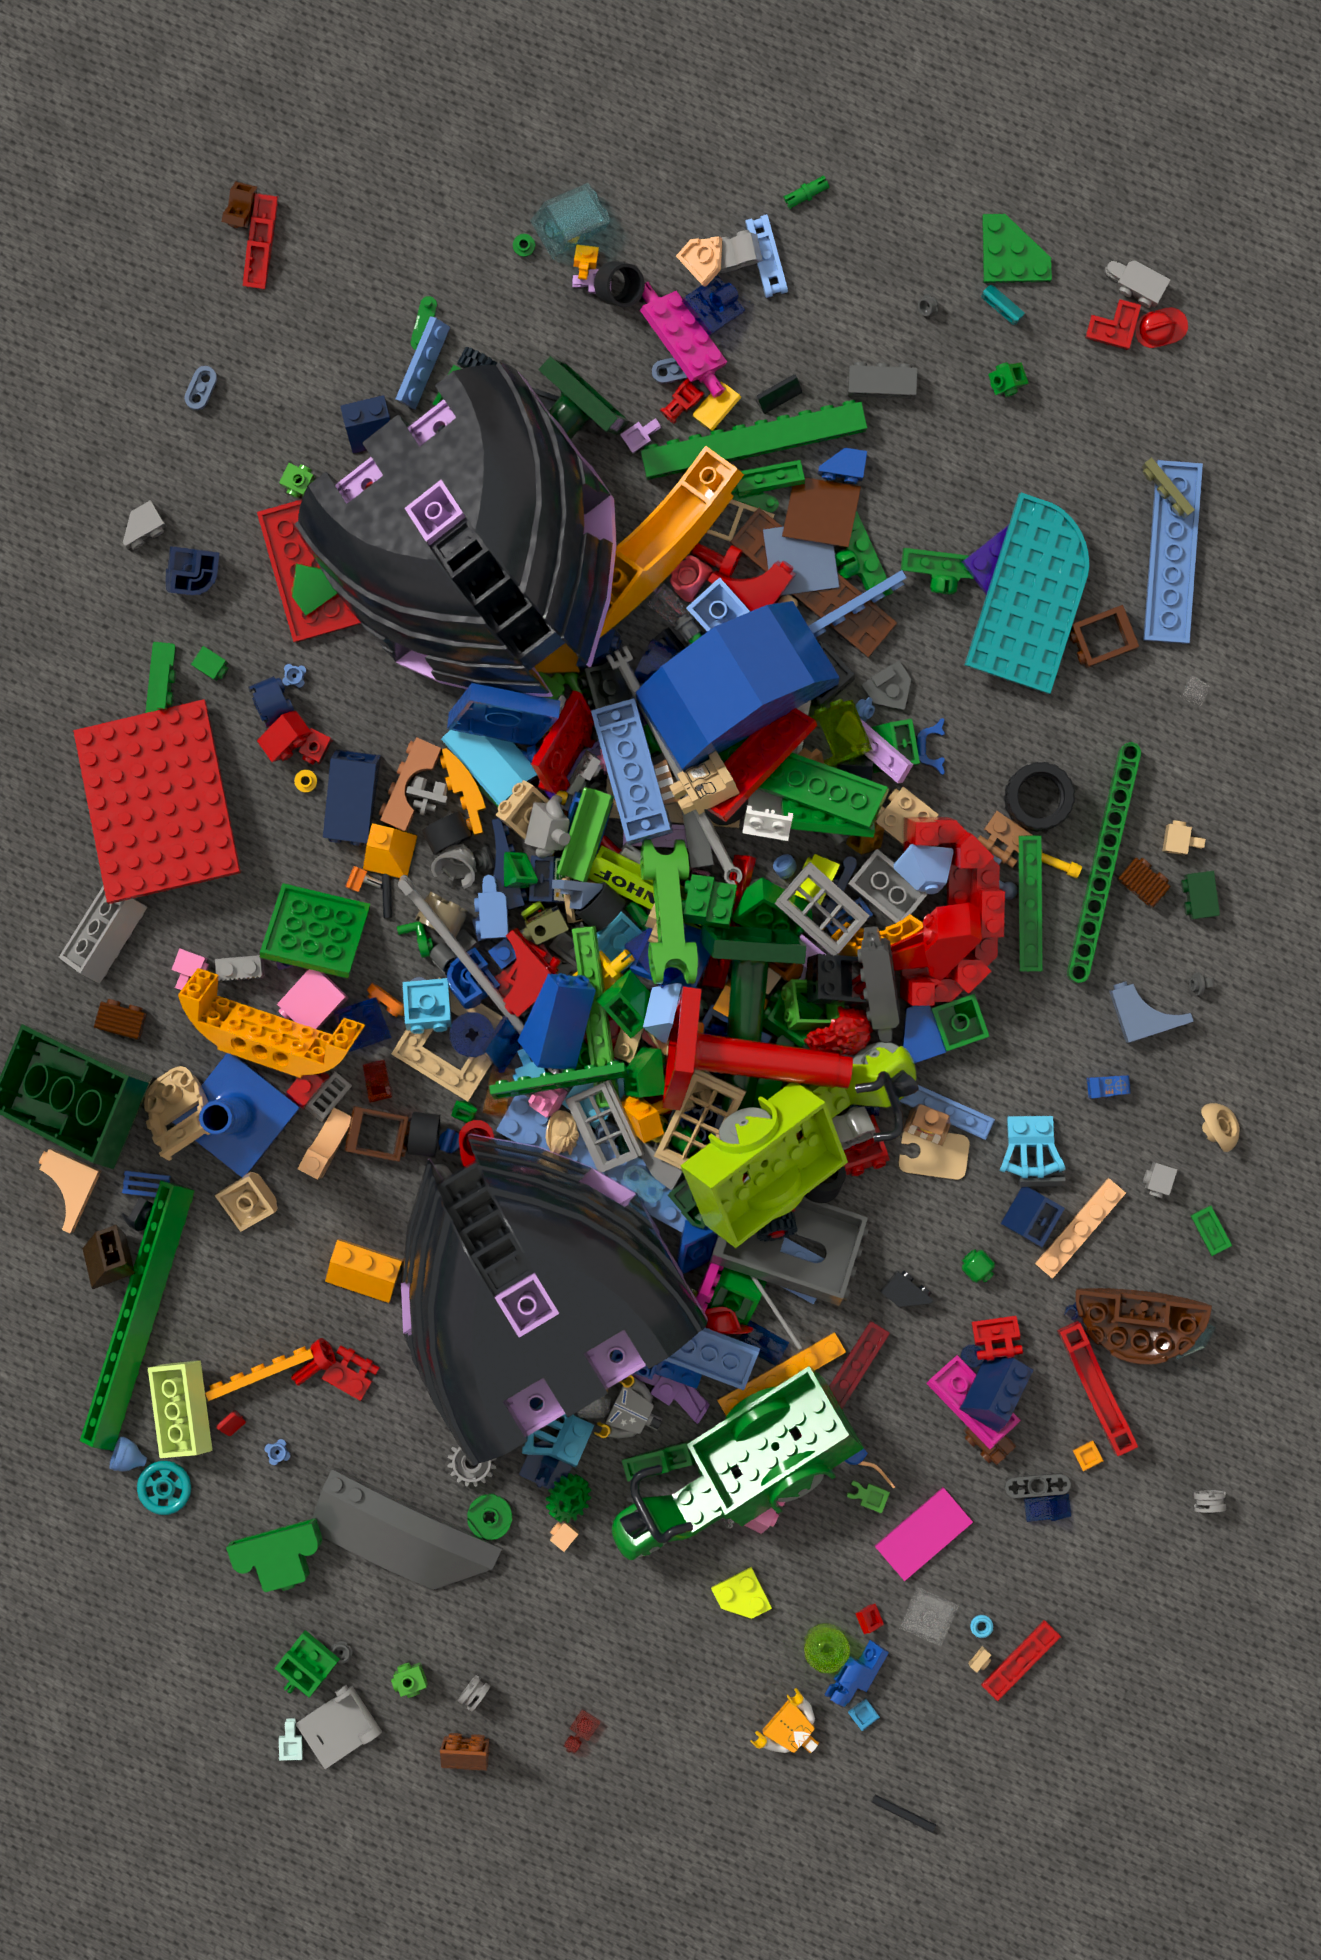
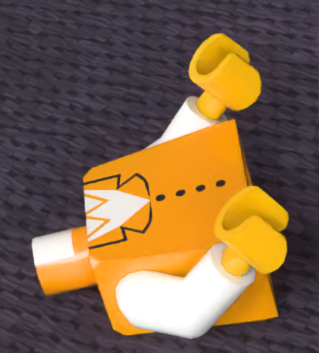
[750,1688,819,1753]

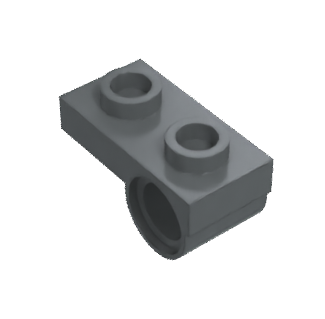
[430,928,480,976]

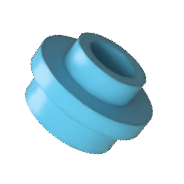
[970,1615,993,1638]

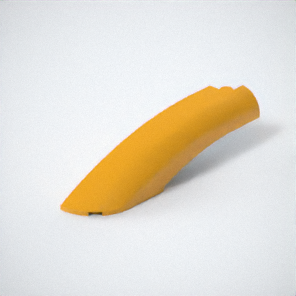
[600,446,744,637]

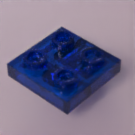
[682,274,745,336]
[333,997,391,1052]

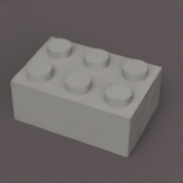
[847,849,927,924]

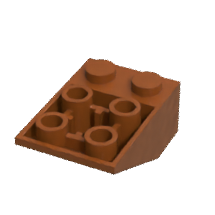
[440,1733,490,1771]

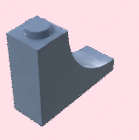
[1109,981,1193,1043]

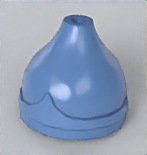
[109,1437,147,1472]

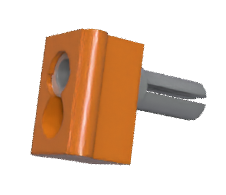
[345,866,382,892]

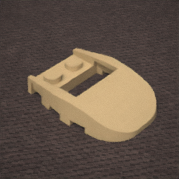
[144,1066,210,1161]

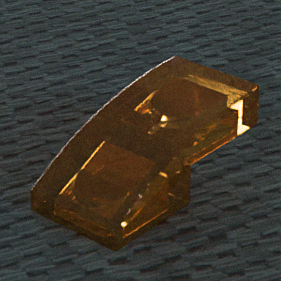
[483,1065,515,1117]

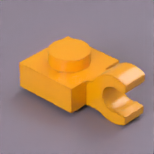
[573,245,599,280]

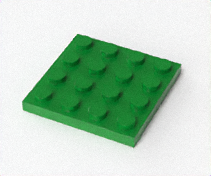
[259,883,370,978]

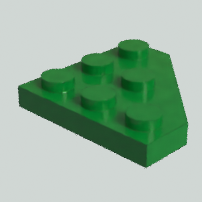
[982,214,1052,283]

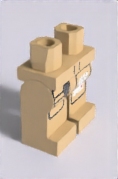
[669,751,739,815]

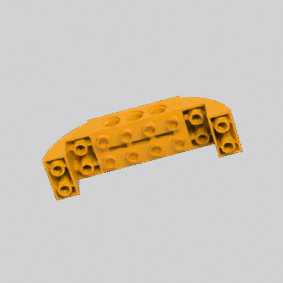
[178,968,365,1078]

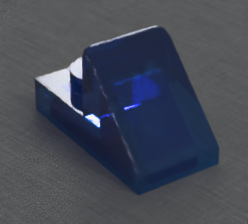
[1024,1493,1071,1522]

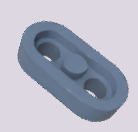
[652,358,688,384]
[185,366,217,411]

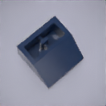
[1000,1187,1065,1247]

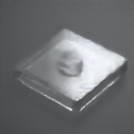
[899,1586,959,1647]

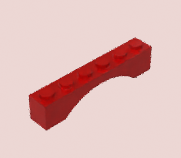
[1057,1321,1138,1456]

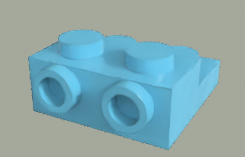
[597,912,645,973]
[402,978,452,1034]

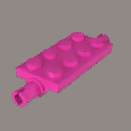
[640,282,727,398]

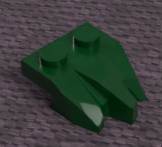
[668,1179,705,1229]

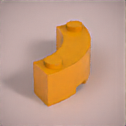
[831,914,924,963]

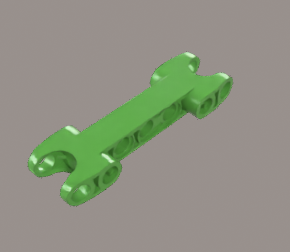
[640,839,698,984]

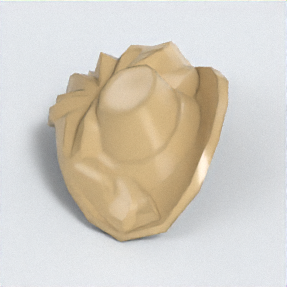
[546,1110,579,1155]

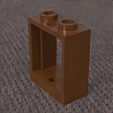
[1069,605,1139,668]
[344,1106,411,1162]

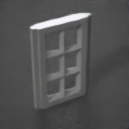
[774,862,869,955]
[565,1079,645,1173]

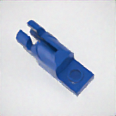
[824,1640,889,1707]

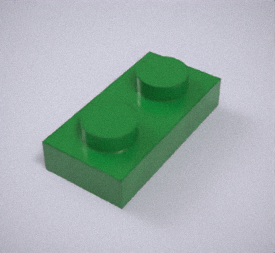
[1190,1205,1232,1256]

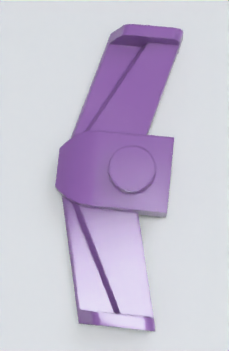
[631,1373,710,1424]

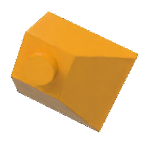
[363,823,417,878]

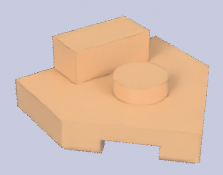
[676,237,722,287]

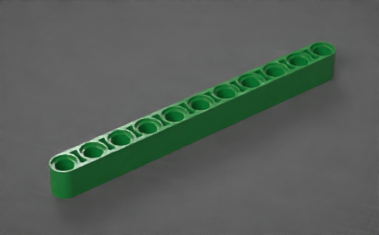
[1067,742,1141,983]

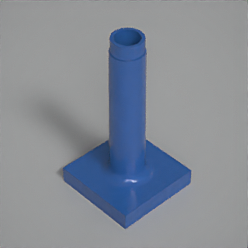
[447,683,561,746]
[172,1053,301,1177]

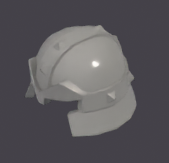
[431,844,477,889]

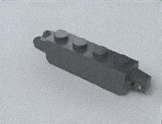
[857,927,901,1043]

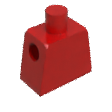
[286,1072,330,1110]

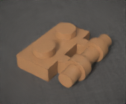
[978,811,1032,868]

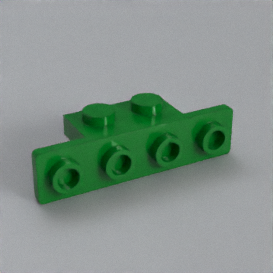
[145,642,176,713]

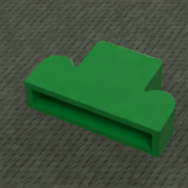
[226,1518,322,1592]

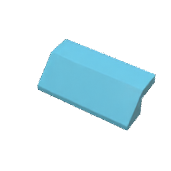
[441,730,538,806]

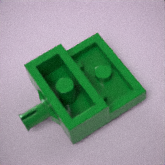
[274,1630,340,1698]

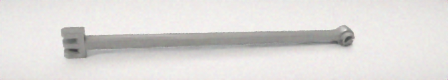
[606,646,742,885]
[398,875,565,1074]

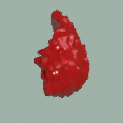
[804,1006,873,1055]

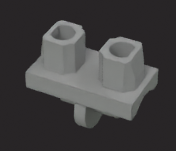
[406,776,448,816]

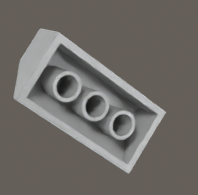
[58,886,147,984]

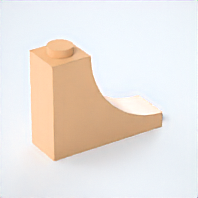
[298,1107,351,1180]
[39,1148,101,1233]

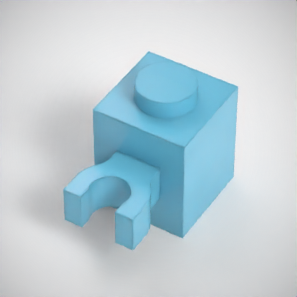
[513,1049,546,1081]

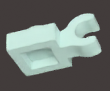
[279,1718,303,1761]

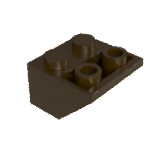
[82,1224,135,1289]

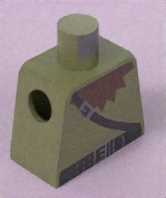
[520,904,569,945]

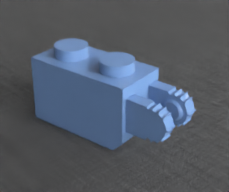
[474,874,509,939]

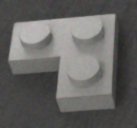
[566,750,601,796]

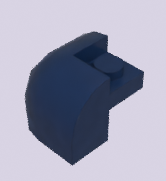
[166,546,220,595]

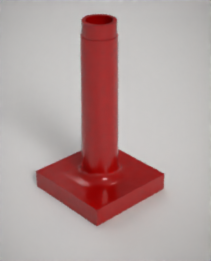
[662,986,853,1111]

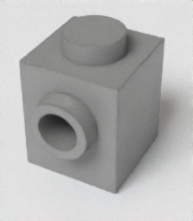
[1143,1162,1177,1198]

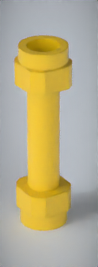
[1042,853,1082,878]

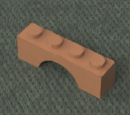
[379,737,442,832]

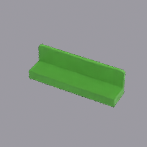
[557,787,614,882]

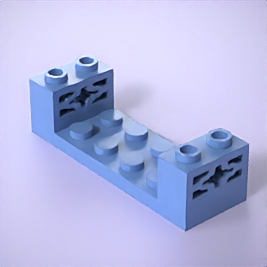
[591,698,674,845]

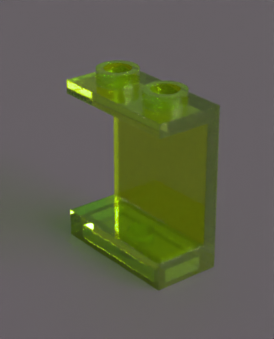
[811,699,873,767]

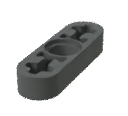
[1004,1473,1071,1498]

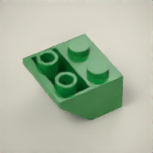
[871,719,920,773]
[596,970,651,1039]
[623,1047,665,1098]

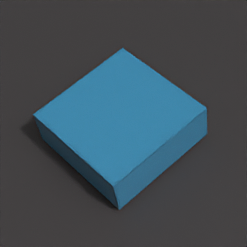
[848,1698,880,1731]

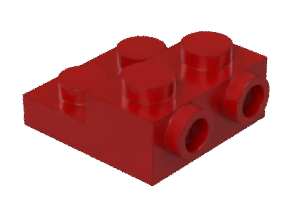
[844,1114,889,1176]

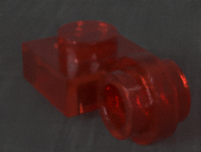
[563,1709,601,1754]

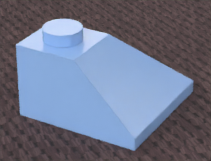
[893,844,954,894]

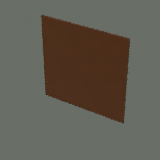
[782,477,861,547]

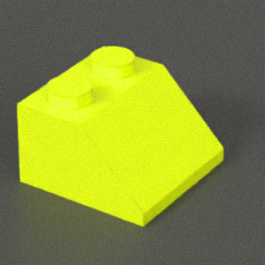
[794,854,840,905]

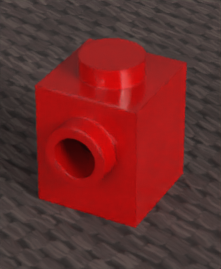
[299,728,333,765]

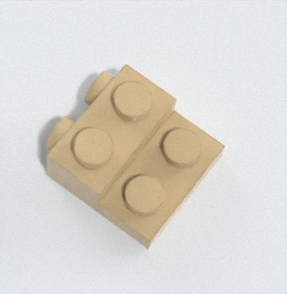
[496,780,549,840]

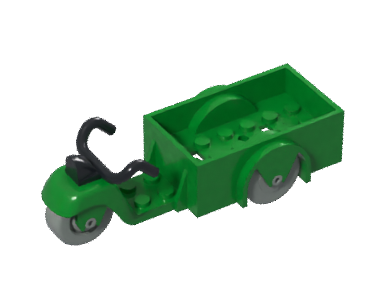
[612,1366,864,1560]

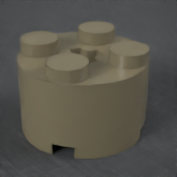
[415,892,468,938]

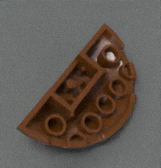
[1075,1288,1212,1364]

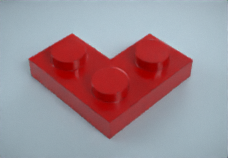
[1085,299,1141,350]

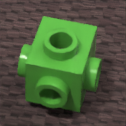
[279,463,315,499]
[391,1662,428,1698]

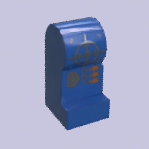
[1087,1075,1131,1098]

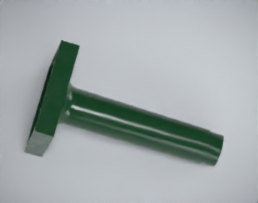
[538,356,630,439]
[700,925,806,1111]

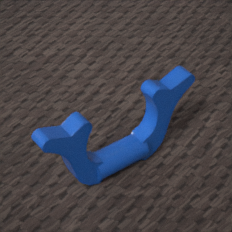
[917,718,945,775]

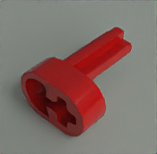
[691,543,743,578]
[291,1338,336,1386]

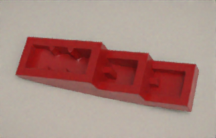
[243,193,279,289]

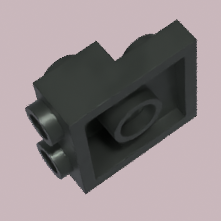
[577,664,634,710]

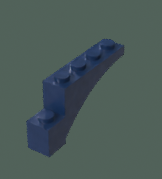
[472,818,528,942]

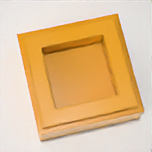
[1072,1440,1103,1471]

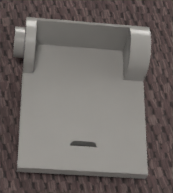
[295,1685,382,1769]

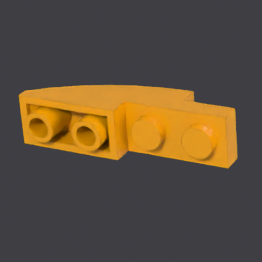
[440,748,486,836]

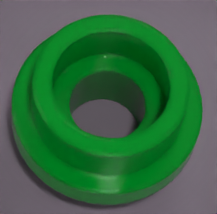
[513,234,535,257]

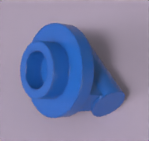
[439,1128,459,1153]

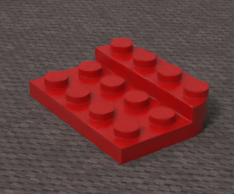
[531,690,595,794]

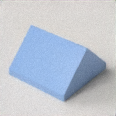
[643,983,682,1043]

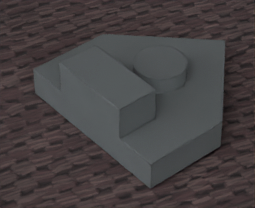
[861,660,911,711]

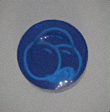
[960,1344,983,1367]

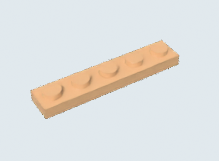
[1035,1178,1126,1279]

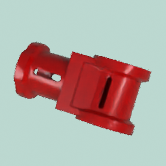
[660,378,705,424]

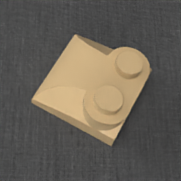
[215,1172,278,1232]

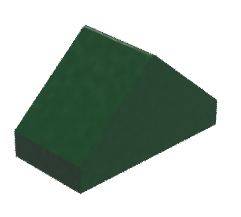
[0,1024,153,1169]

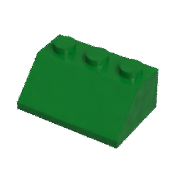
[732,877,813,936]

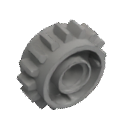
[447,1446,497,1487]

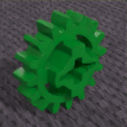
[546,1473,591,1523]

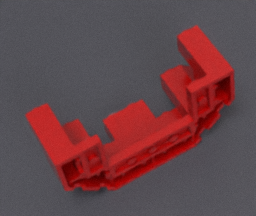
[900,817,1005,1006]

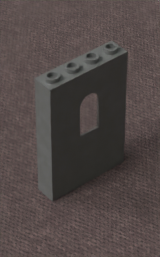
[710,1196,869,1306]

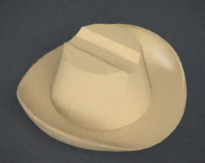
[1201,1103,1240,1152]

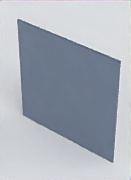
[763,527,839,595]

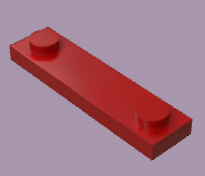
[981,1620,1061,1701]

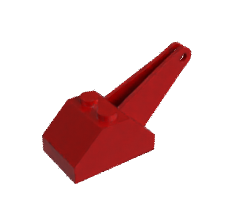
[891,903,982,981]

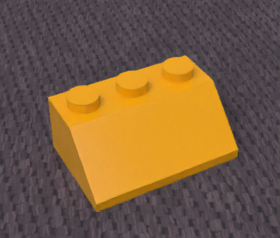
[325,1239,403,1303]

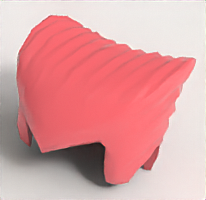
[670,555,713,603]

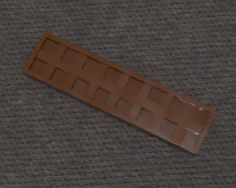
[730,507,897,658]

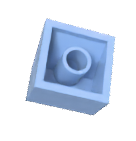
[686,577,750,632]

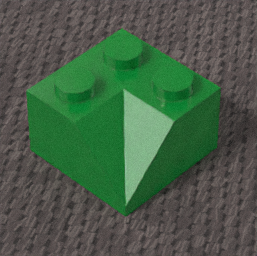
[931,994,990,1051]

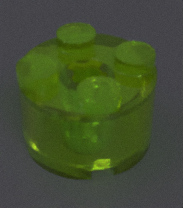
[803,1623,850,1673]

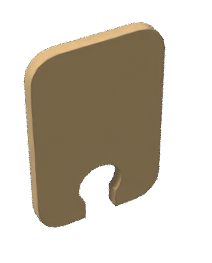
[899,1131,970,1180]

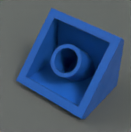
[676,1220,718,1274]

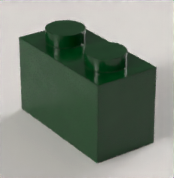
[1181,871,1220,920]

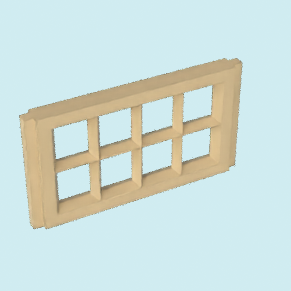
[654,1070,746,1169]

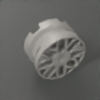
[1193,1490,1226,1513]
[457,1675,491,1712]

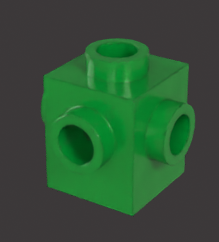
[988,362,1029,397]

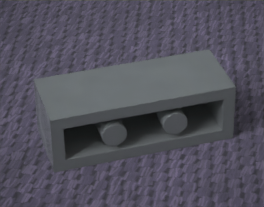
[847,362,917,399]

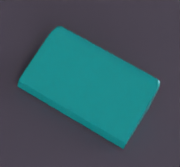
[981,285,1025,325]

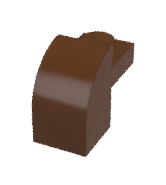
[221,182,257,228]

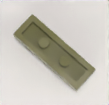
[1142,457,1195,519]

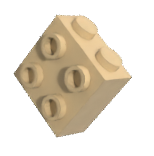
[875,787,939,846]

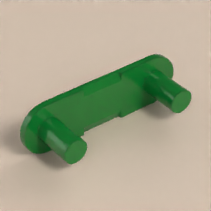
[411,296,437,350]
[731,486,779,513]

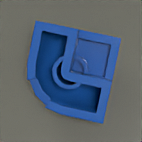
[447,947,500,1009]

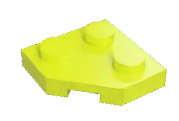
[711,1567,772,1619]

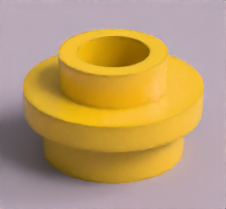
[294,770,317,792]

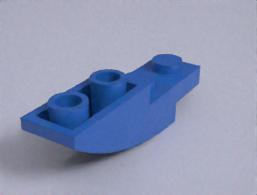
[611,1350,702,1389]

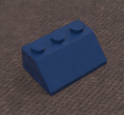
[959,1357,1033,1433]

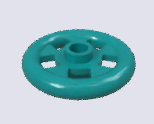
[137,1461,191,1515]

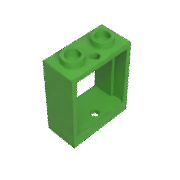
[781,979,844,1030]

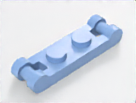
[745,214,788,298]

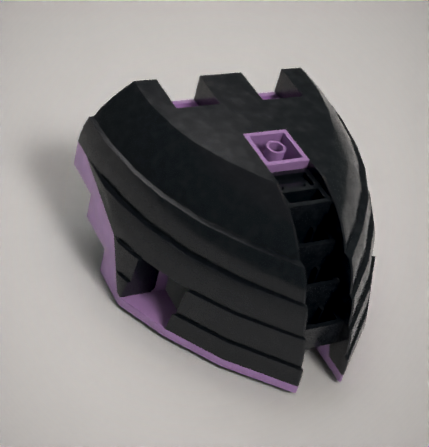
[295,362,616,697]
[401,1134,708,1466]

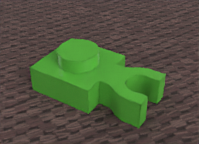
[846,1480,890,1513]

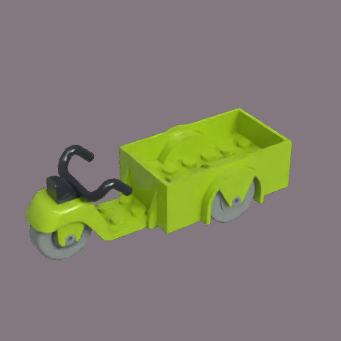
[680,1042,919,1248]

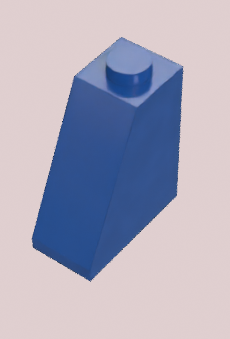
[902,1004,946,1063]

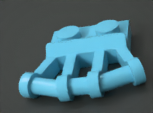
[1000,1116,1065,1179]
[522,1402,594,1467]

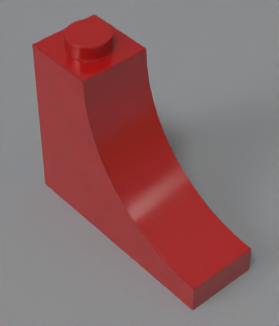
[708,560,796,612]
[503,928,557,1017]

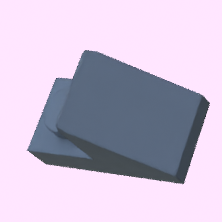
[552,880,603,909]

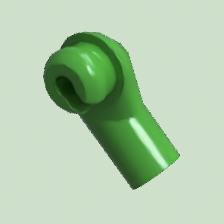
[564,672,584,695]

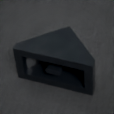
[837,754,873,781]

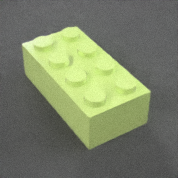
[148,1360,213,1458]

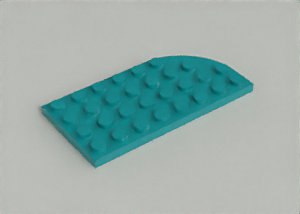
[964,492,1089,694]

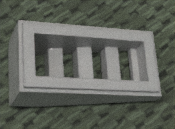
[305,1072,352,1122]

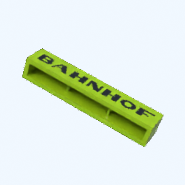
[588,846,702,930]

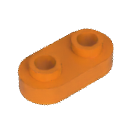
[367,983,404,1017]

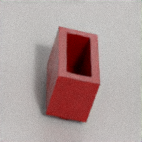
[257,710,311,762]

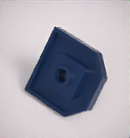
[519,1440,573,1489]

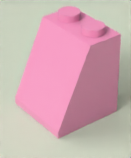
[277,969,349,1030]

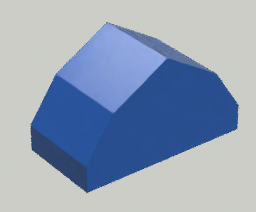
[635,601,840,773]

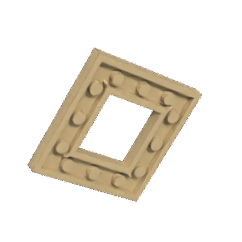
[391,977,514,1102]

